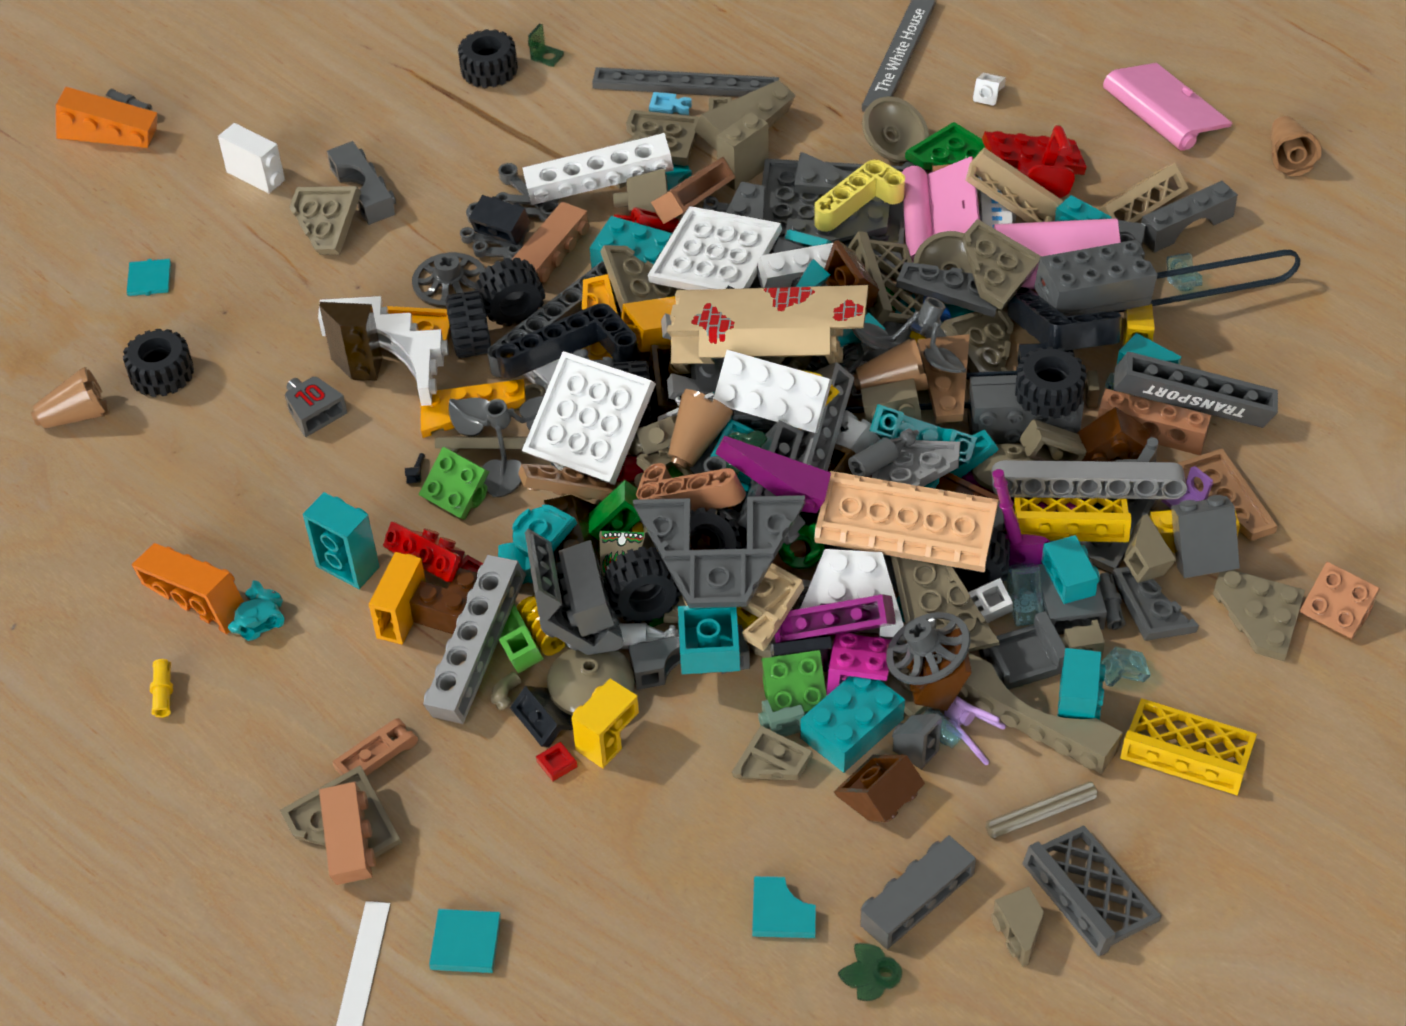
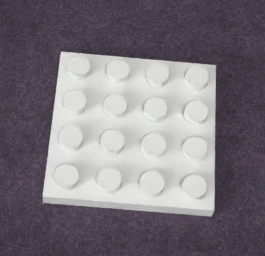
[648,206,782,290]
[522,351,656,485]

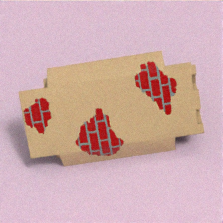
[667,285,868,374]

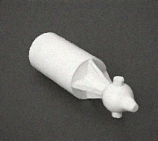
[618,623,679,649]

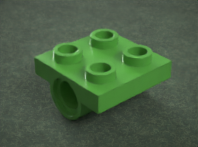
[418,447,490,520]
[761,650,826,712]

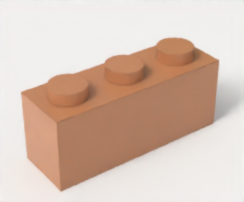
[319,782,376,885]

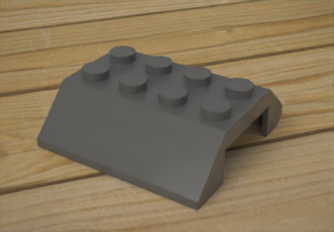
[525,529,624,655]

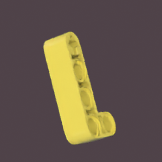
[814,159,905,232]

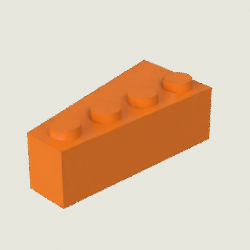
[56,86,157,148]
[131,543,244,635]

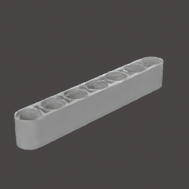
[991,460,1187,499]

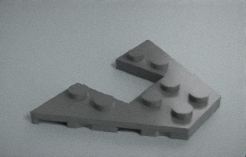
[784,152,891,242]
[633,495,806,608]

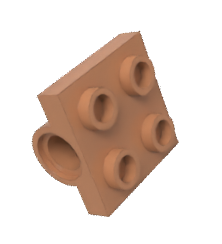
[1299,562,1380,640]

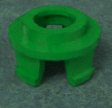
[778,523,824,569]

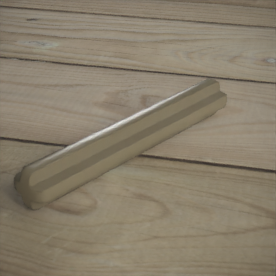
[985,782,1098,838]

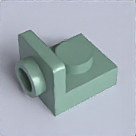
[758,700,805,737]

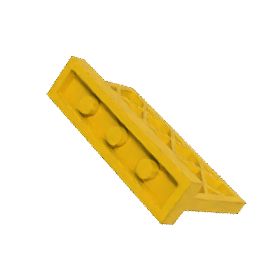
[1013,497,1131,542]
[1120,698,1257,796]

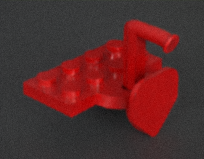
[982,125,1087,199]

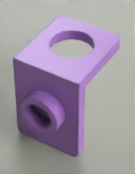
[1161,466,1213,508]

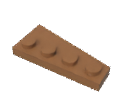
[917,334,970,424]
[1178,448,1277,541]
[518,464,622,500]

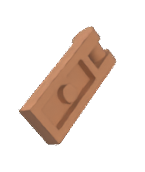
[332,718,418,776]

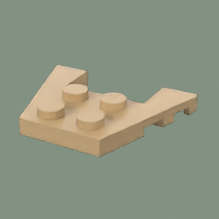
[683,563,804,651]

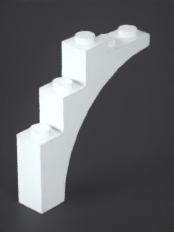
[318,296,449,406]

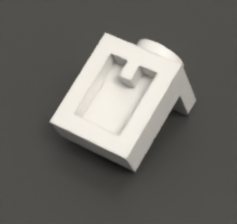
[973,73,1006,106]

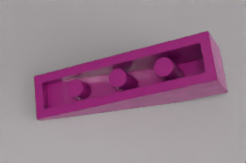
[716,436,831,514]
[775,594,896,643]

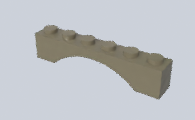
[957,652,1122,774]

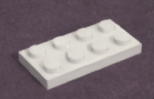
[713,350,833,433]

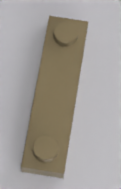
[435,436,528,454]

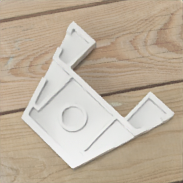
[800,549,906,640]

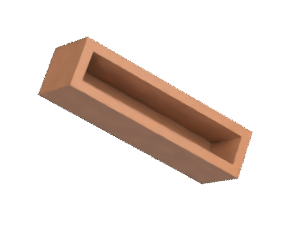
[651,157,736,224]
[511,202,590,283]

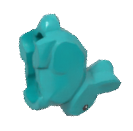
[228,580,285,641]

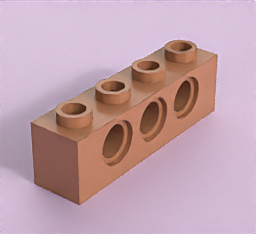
[1097,389,1211,455]

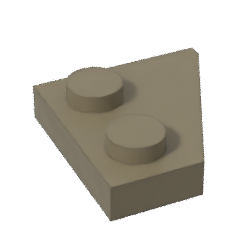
[732,726,813,780]

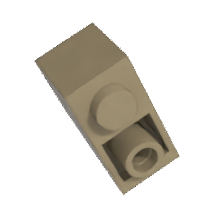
[1124,514,1176,583]
[991,886,1044,967]

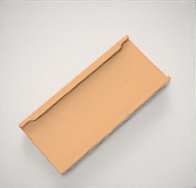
[814,471,999,572]

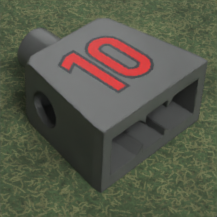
[285,377,347,437]

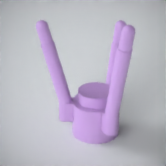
[944,696,1006,765]

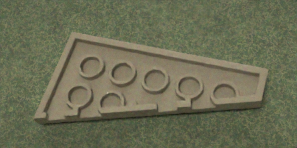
[891,556,1000,652]

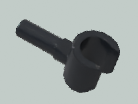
[405,453,425,484]

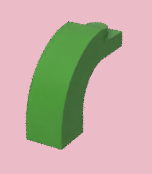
[499,604,544,673]

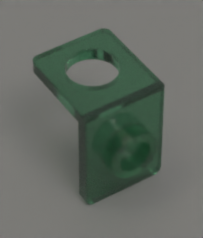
[528,23,564,67]

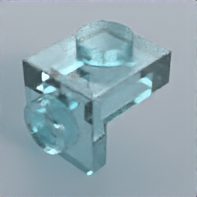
[1166,253,1202,291]
[1100,647,1151,687]

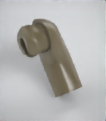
[491,672,521,711]

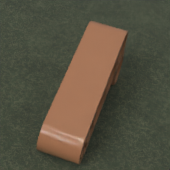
[636,463,746,512]

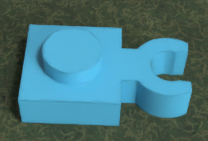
[649,92,692,116]

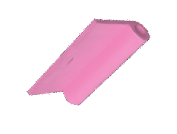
[1103,63,1232,151]
[901,156,980,262]
[994,219,1120,289]

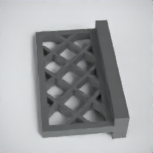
[1022,825,1161,957]

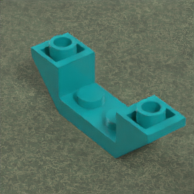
[869,404,977,463]

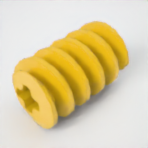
[517,596,566,656]

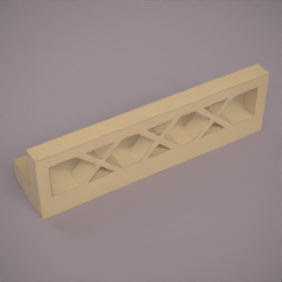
[965,148,1063,223]
[1096,163,1189,222]

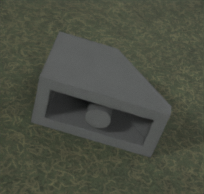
[892,714,942,770]

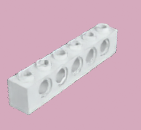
[522,133,673,205]

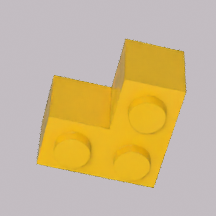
[571,678,639,769]

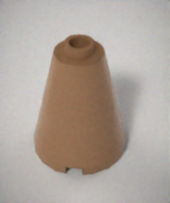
[1271,116,1322,176]
[852,338,929,391]
[31,367,109,429]
[668,389,733,469]

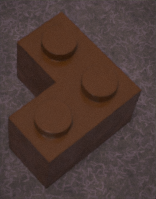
[1076,407,1151,462]
[409,568,477,634]

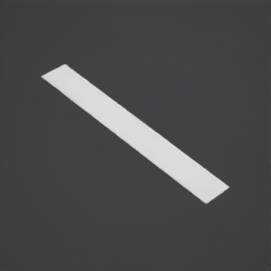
[336,901,390,1026]

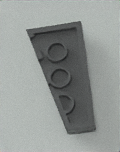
[896,262,998,317]

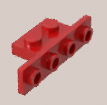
[383,521,465,582]

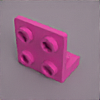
[826,633,891,696]

